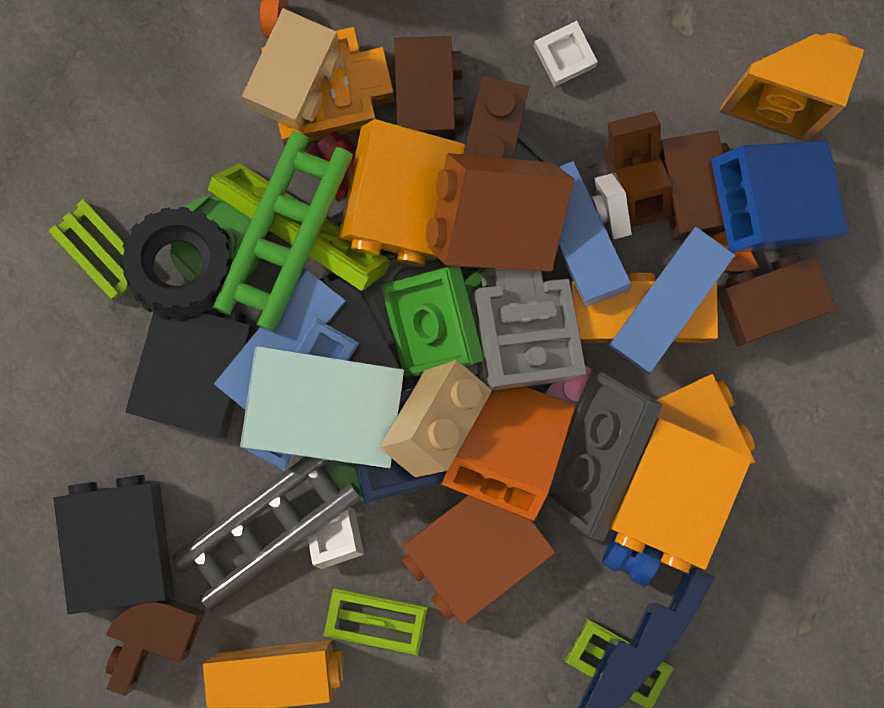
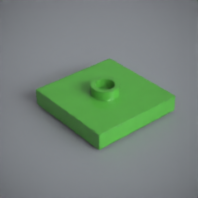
[381,266,484,378]

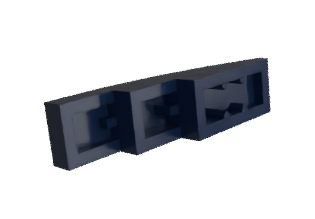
[578,568,715,708]

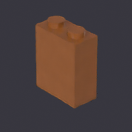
[426,153,575,271]
[402,495,556,625]

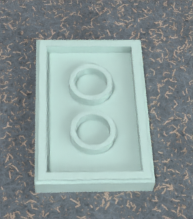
[240,346,404,468]

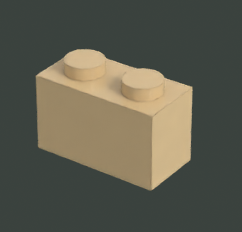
[242,8,343,132]
[379,360,492,477]

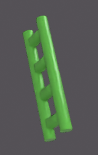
[213,131,353,333]

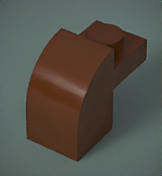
[603,111,673,227]
[105,599,205,696]

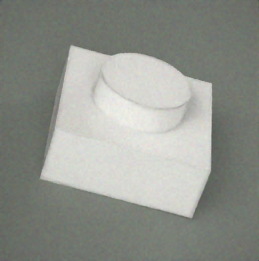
[534,21,598,87]
[591,173,632,240]
[308,507,364,569]

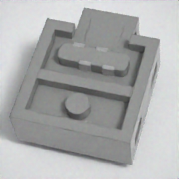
[468,268,586,391]

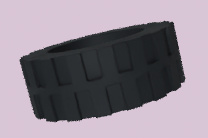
[121,207,233,321]

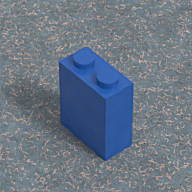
[711,141,848,253]

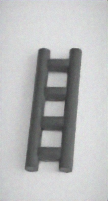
[172,456,363,611]

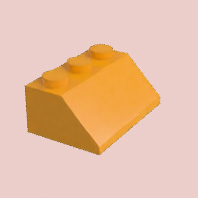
[720,33,864,142]

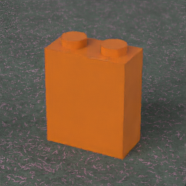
[441,387,575,521]

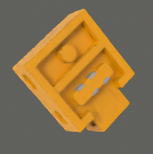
[261,27,395,145]

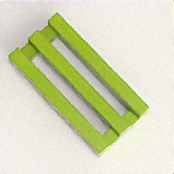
[48,199,129,301]
[324,587,428,655]
[565,619,674,708]

